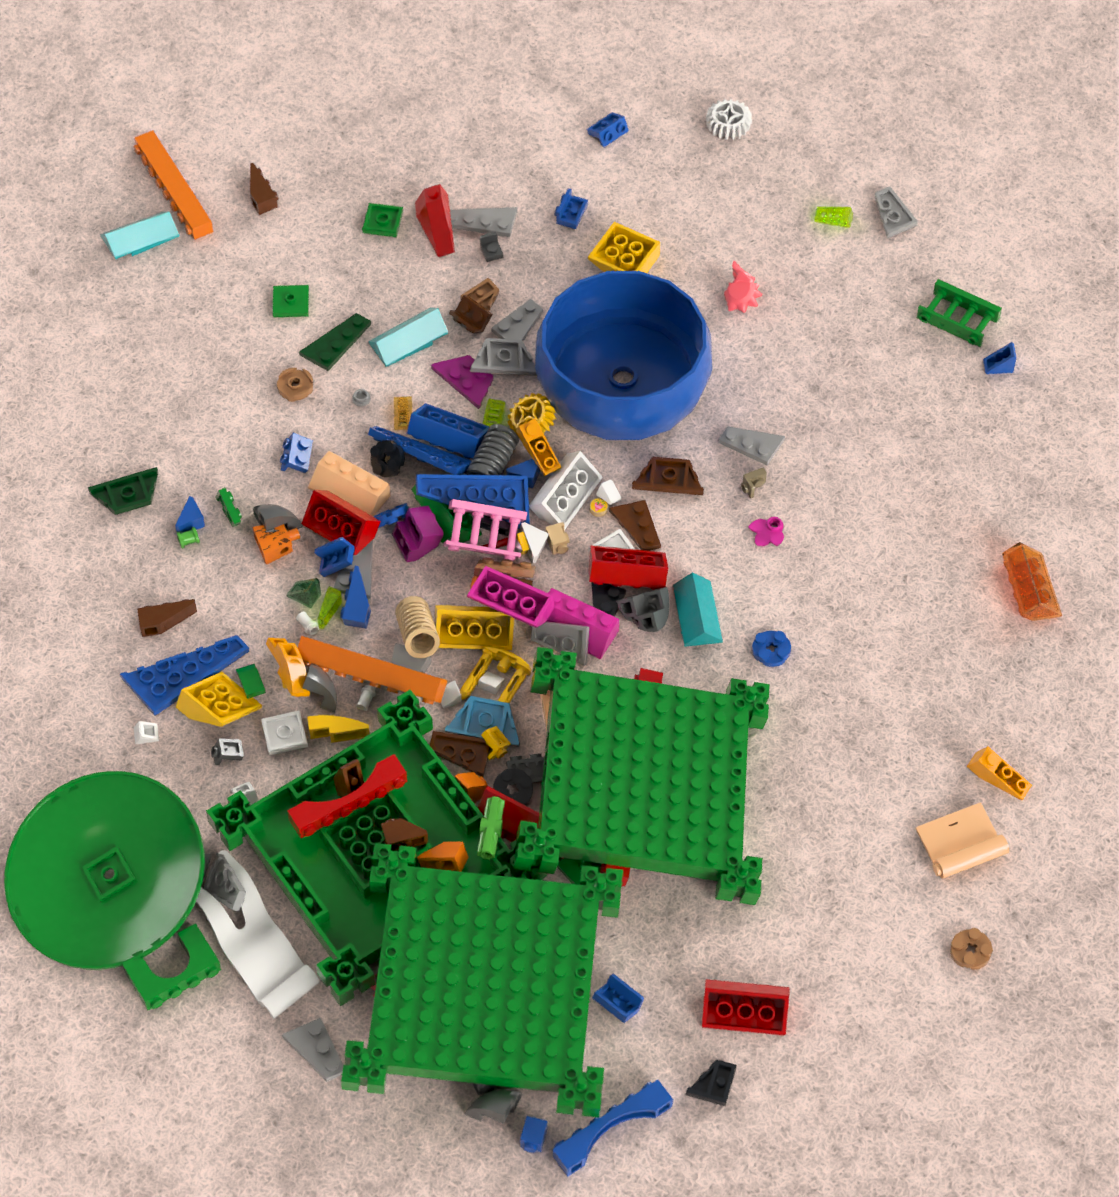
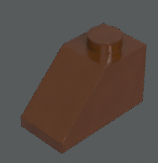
[333,759,364,798]
[381,818,428,851]

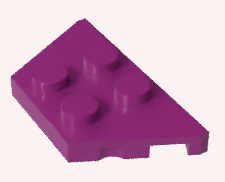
[431,355,494,409]

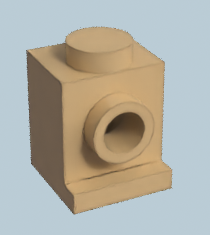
[545,522,570,555]

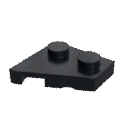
[591,582,626,617]
[686,1059,737,1107]

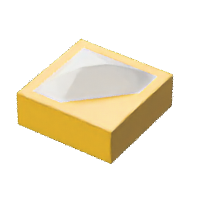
[515,532,530,555]

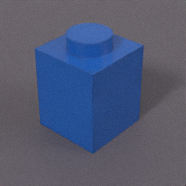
[520,1116,548,1153]

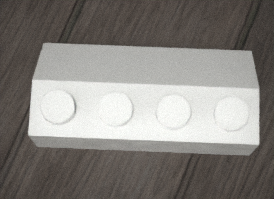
[529,451,603,529]

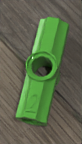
[477,796,505,860]

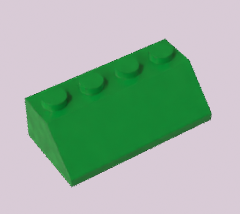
[411,484,482,543]

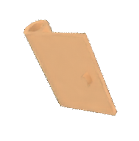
[915,802,1009,879]

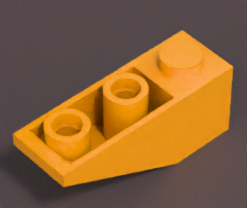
[516,418,561,476]
[966,746,1032,800]

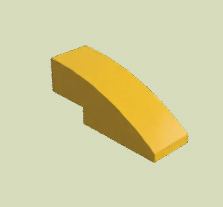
[307,715,370,743]

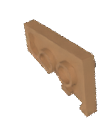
[474,557,536,578]

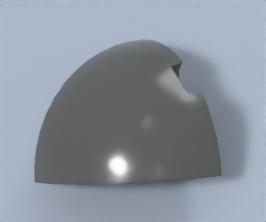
[253,504,303,531]
[616,587,669,632]
[302,663,337,713]
[466,1089,522,1124]

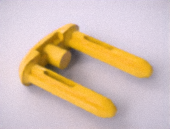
[460,646,531,703]

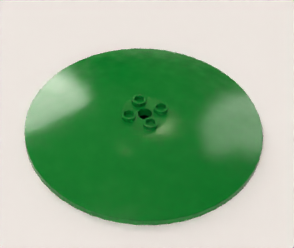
[4,771,205,970]

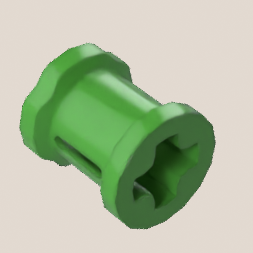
[176,527,200,549]

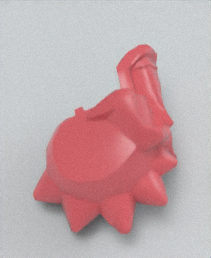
[724,261,762,313]

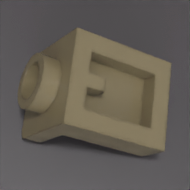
[741,467,767,498]

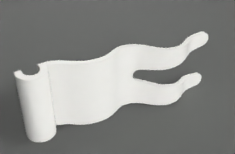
[196,850,320,1019]

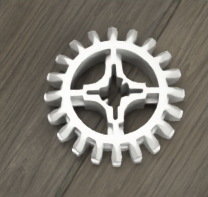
[706,99,752,140]

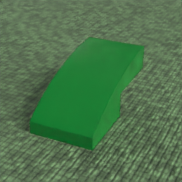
[236,664,266,699]

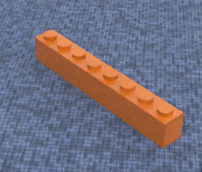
[134,130,213,240]
[298,636,448,705]

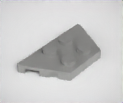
[470,338,537,376]

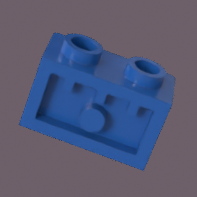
[587,112,629,147]

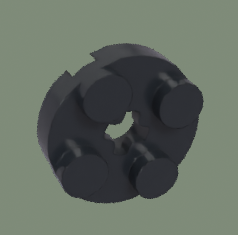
[370,440,405,477]
[493,768,533,805]

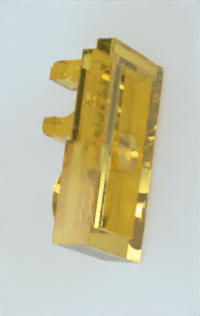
[394,396,413,430]

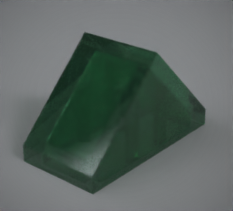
[286,578,321,608]

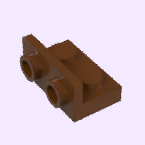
[449,295,493,334]

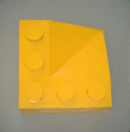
[588,222,660,273]

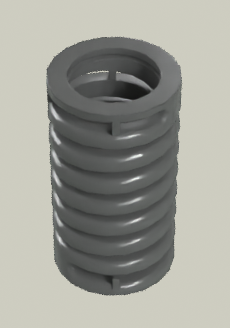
[465,424,519,475]

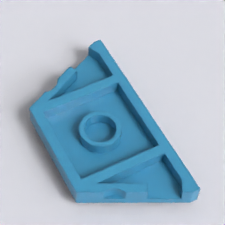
[445,696,520,746]

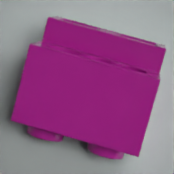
[392,506,443,563]

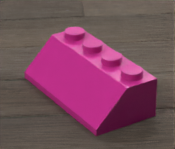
[467,566,554,628]
[546,588,619,660]

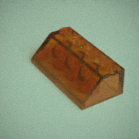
[1002,542,1062,621]

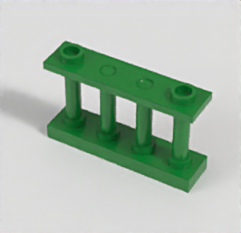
[917,279,1002,347]

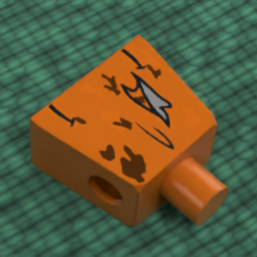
[252,524,300,565]

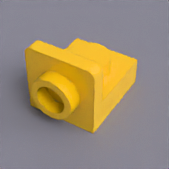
[481,726,511,760]

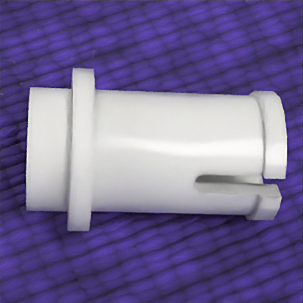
[296,611,319,635]
[356,685,376,711]

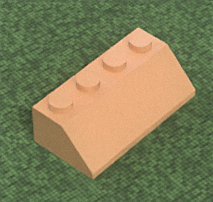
[308,451,391,517]

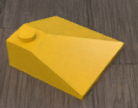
[176,672,263,727]

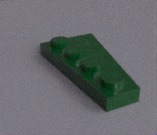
[299,313,371,371]

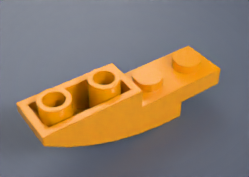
[266,637,310,697]

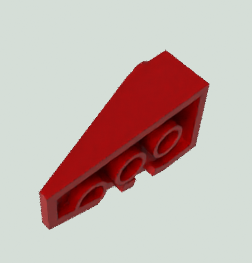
[415,184,455,257]

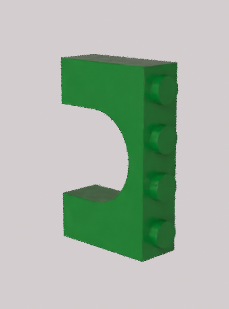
[122,923,221,1010]

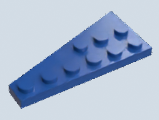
[368,426,472,475]
[416,474,530,529]
[120,635,249,716]

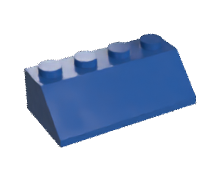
[407,403,489,458]

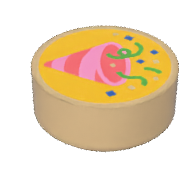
[589,498,608,517]

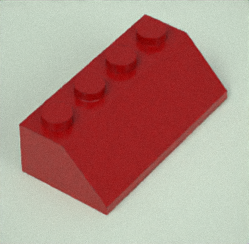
[301,490,381,555]
[588,545,668,590]
[478,786,539,843]
[702,979,790,1036]

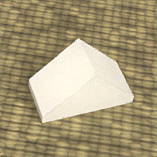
[519,522,549,564]

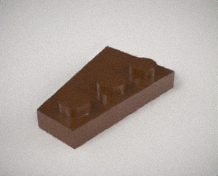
[609,500,661,551]
[430,731,491,778]

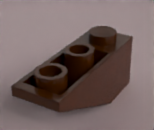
[250,163,279,215]
[137,599,197,637]

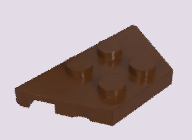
[632,456,704,496]

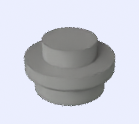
[352,389,371,406]

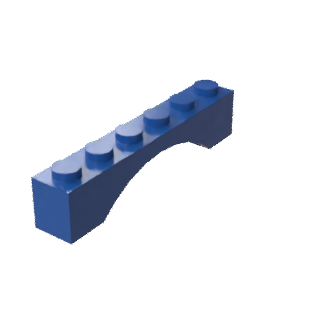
[553,1079,673,1177]

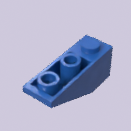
[340,566,371,629]

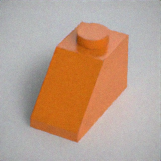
[455,772,488,804]
[418,842,469,872]

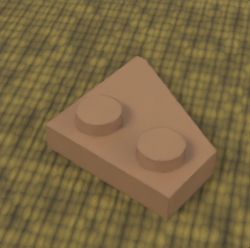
[460,278,499,311]

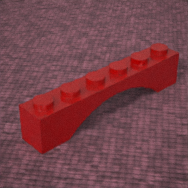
[287,754,407,838]

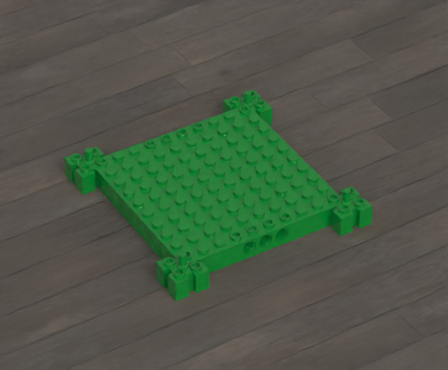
[514,647,770,905]
[206,690,547,1007]
[341,843,623,1118]

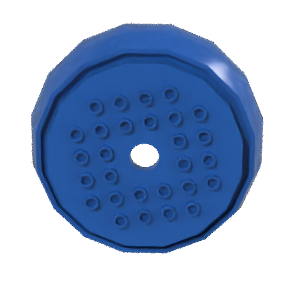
[535,271,712,440]

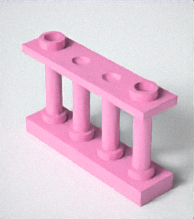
[443,499,527,561]

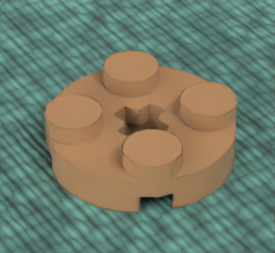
[277,368,313,402]
[950,928,993,970]

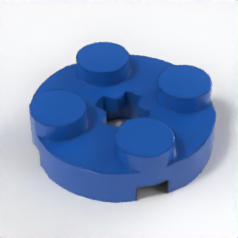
[374,503,409,528]
[752,631,791,667]

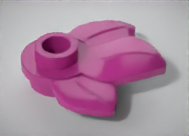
[748,516,784,546]

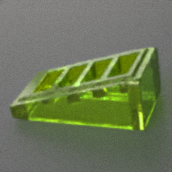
[814,207,853,228]
[482,398,506,427]
[318,586,343,630]

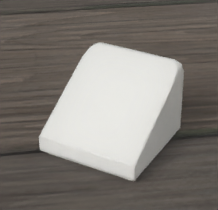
[596,480,621,505]
[478,671,505,695]
[441,681,462,708]
[134,721,159,744]
[231,782,259,805]

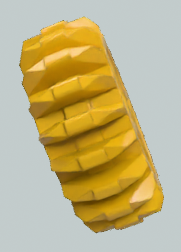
[507,393,556,437]

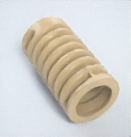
[395,596,440,659]

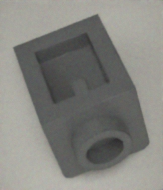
[480,232,503,262]
[211,738,244,765]

